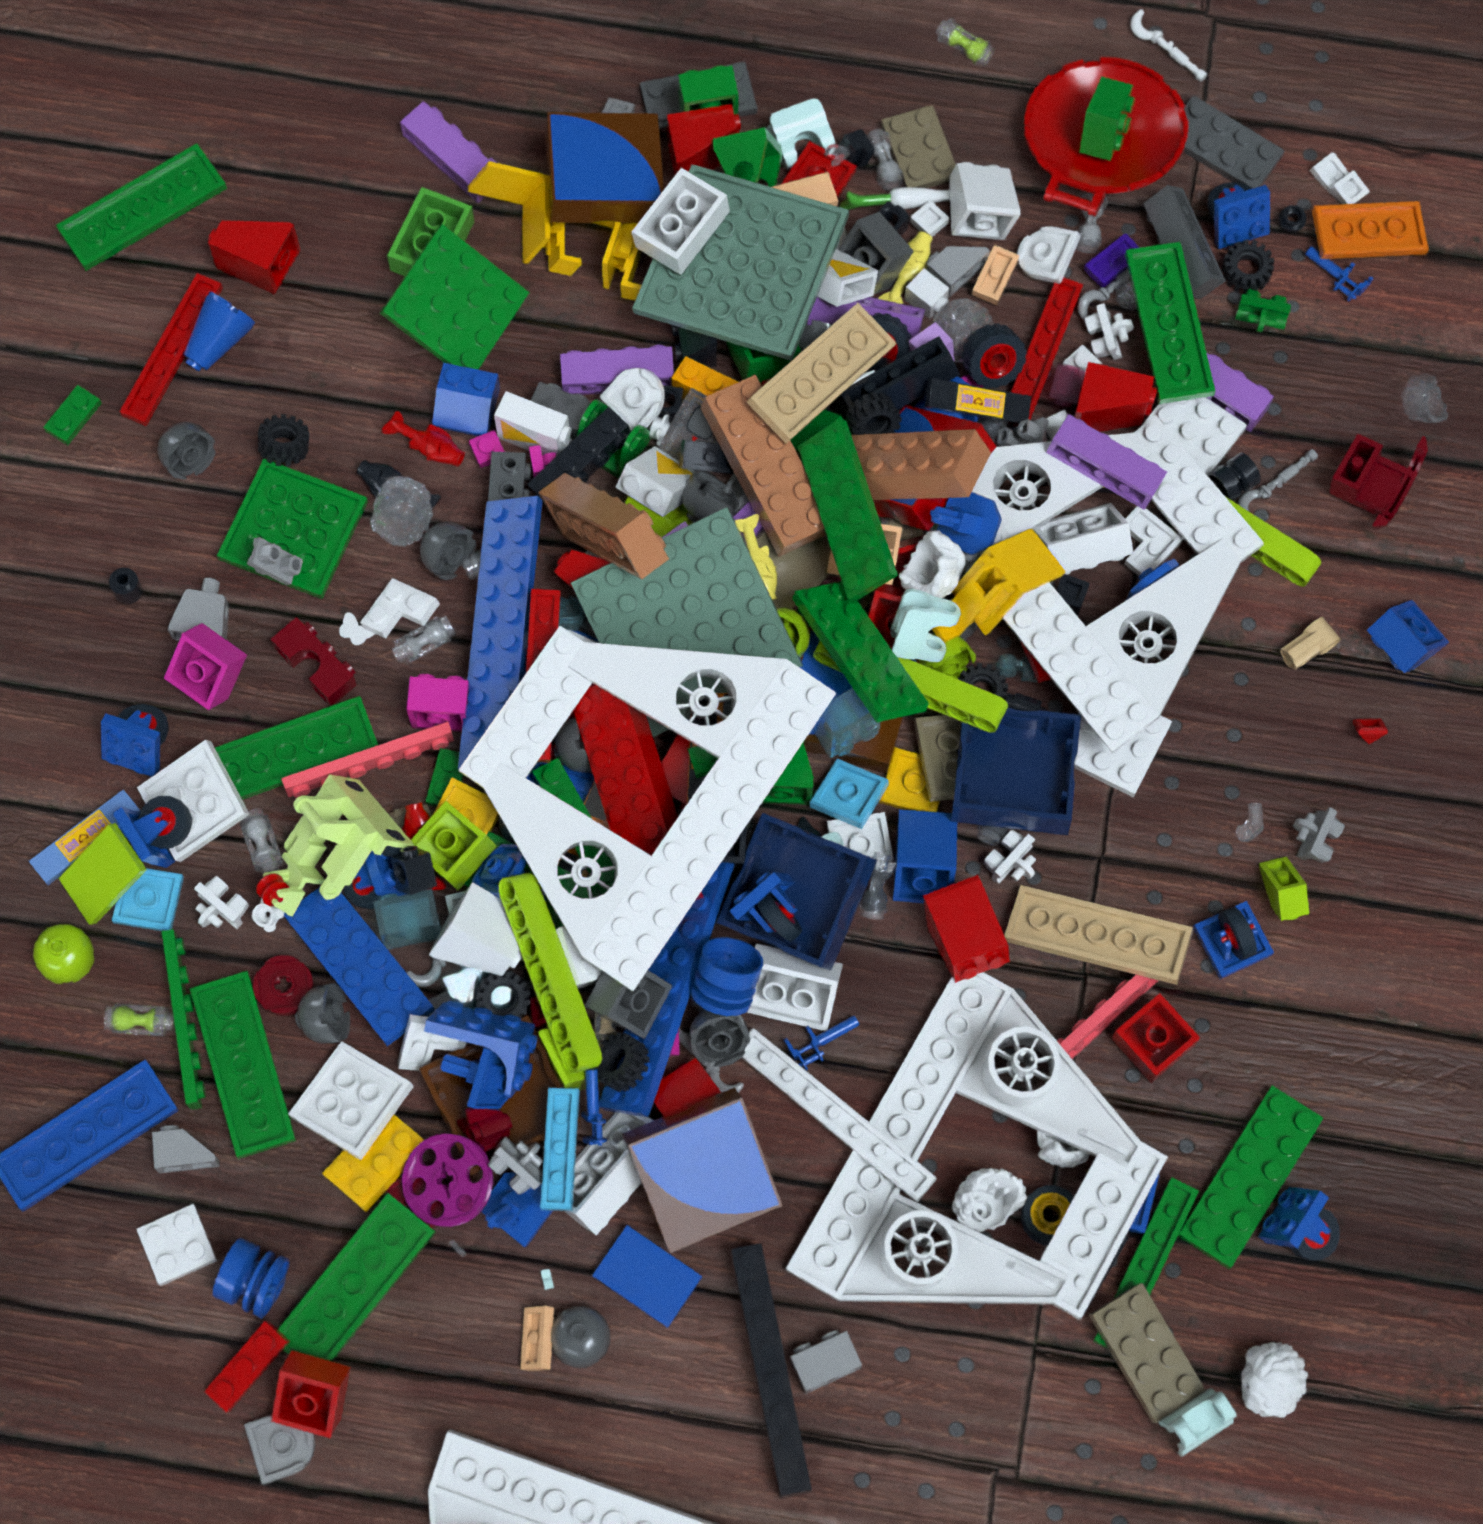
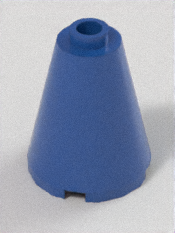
[183,291,256,372]

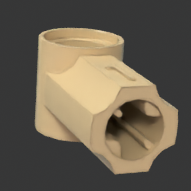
[1280,617,1341,670]

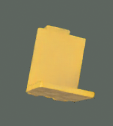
[468,161,582,276]
[592,221,642,301]
[932,529,1065,643]

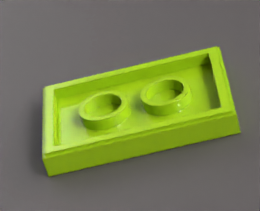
[58,823,147,925]

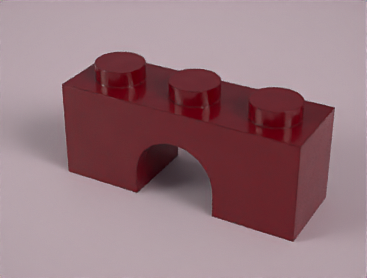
[271,617,357,706]

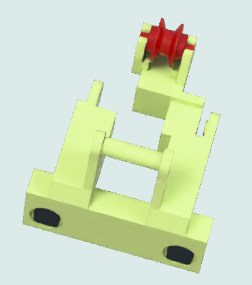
[256,774,414,916]

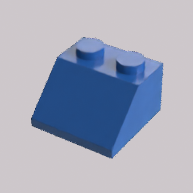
[432,363,500,436]
[1367,600,1449,673]

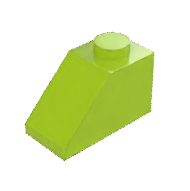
[1259,856,1309,921]

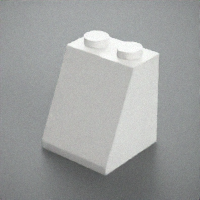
[949,162,1020,240]
[429,882,522,976]

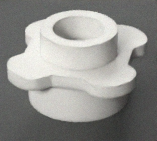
[649,414,673,446]
[252,899,284,932]

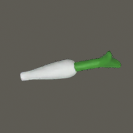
[839,187,950,210]

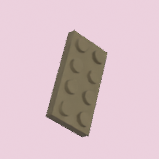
[1089,1283,1206,1423]

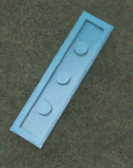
[540,1088,580,1211]

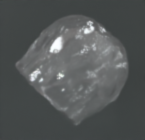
[1401,374,1448,423]

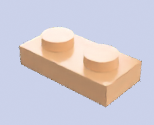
[972,245,1019,305]
[520,1306,554,1371]

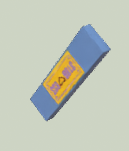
[29,790,141,885]

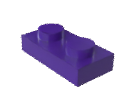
[1084,233,1140,288]

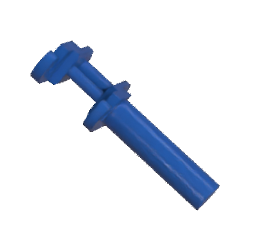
[1305,246,1374,302]
[783,1015,859,1070]
[581,1068,607,1146]

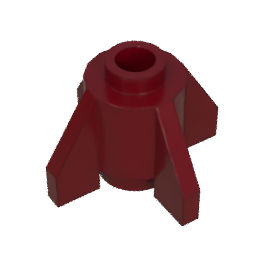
[457,1107,512,1157]

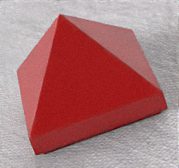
[1353,718,1388,744]

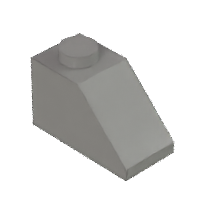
[927,246,990,298]
[152,1125,220,1174]

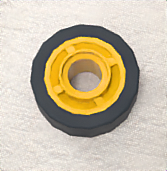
[1021,1185,1074,1245]

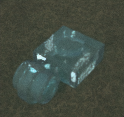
[996,650,1051,683]

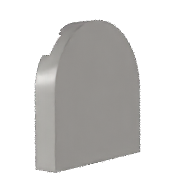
[244,1415,315,1485]

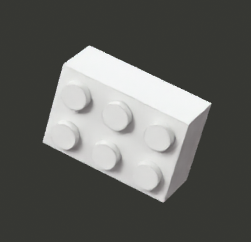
[632,168,730,275]

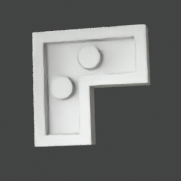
[1124,506,1183,576]
[360,578,440,638]
[398,1015,466,1071]

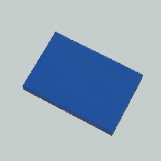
[592,1225,702,1329]

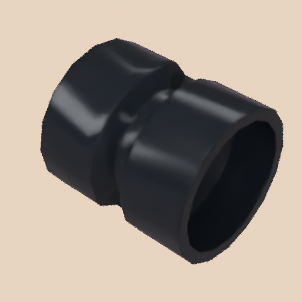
[1207,452,1261,501]

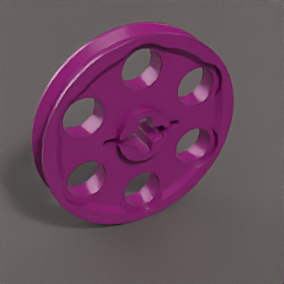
[402,1134,493,1227]

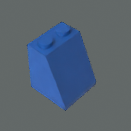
[893,810,957,903]

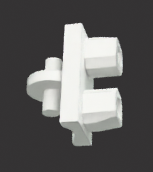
[1084,303,1134,360]
[984,830,1036,885]
[194,876,249,929]

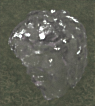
[932,298,994,362]
[370,476,433,547]

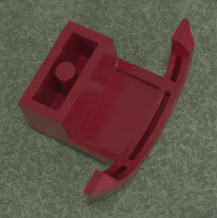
[1329,433,1428,531]

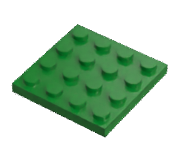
[380,224,530,370]
[217,459,368,599]

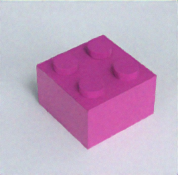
[164,623,247,710]
[406,674,469,732]

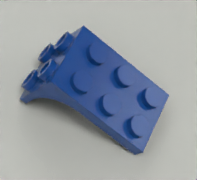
[424,1001,537,1098]

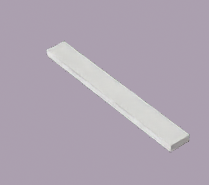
[742,1028,937,1202]

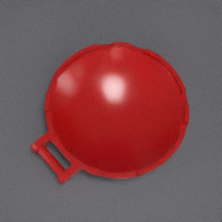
[1024,57,1189,217]

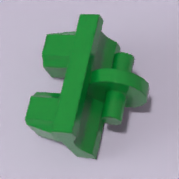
[1236,289,1291,333]

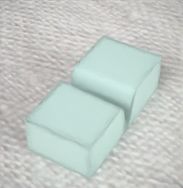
[540,1269,554,1290]

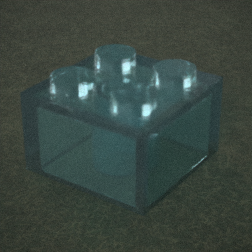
[812,688,881,758]
[373,889,442,950]

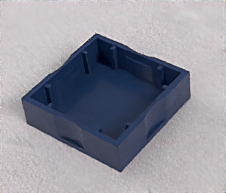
[951,708,1081,835]
[717,813,877,971]

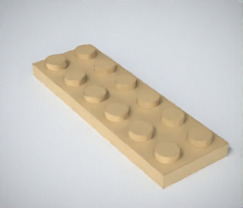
[747,303,897,444]
[1004,885,1193,985]

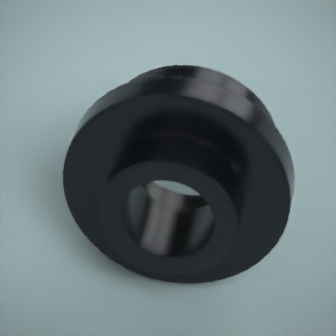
[1279,205,1307,232]

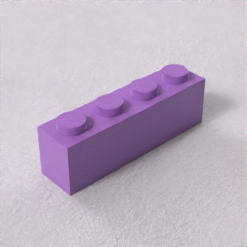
[400,101,497,203]
[807,297,925,339]
[560,345,674,395]
[1206,353,1274,433]
[1046,414,1167,510]

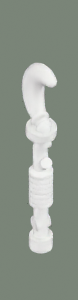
[1131,10,1207,82]

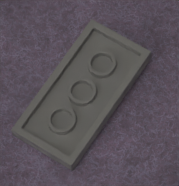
[640,62,757,133]
[1183,95,1285,189]

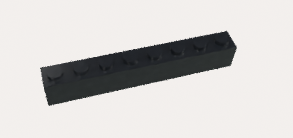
[731,1243,812,1499]

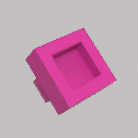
[529,445,556,478]

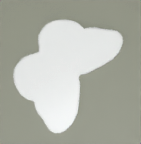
[339,612,375,645]

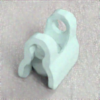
[767,98,835,169]
[890,589,961,662]
[1158,1388,1237,1457]

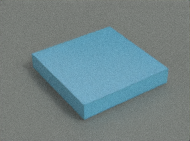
[810,758,889,829]
[112,868,184,931]

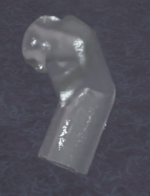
[1235,803,1264,842]

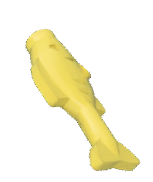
[878,231,932,304]
[735,514,777,600]

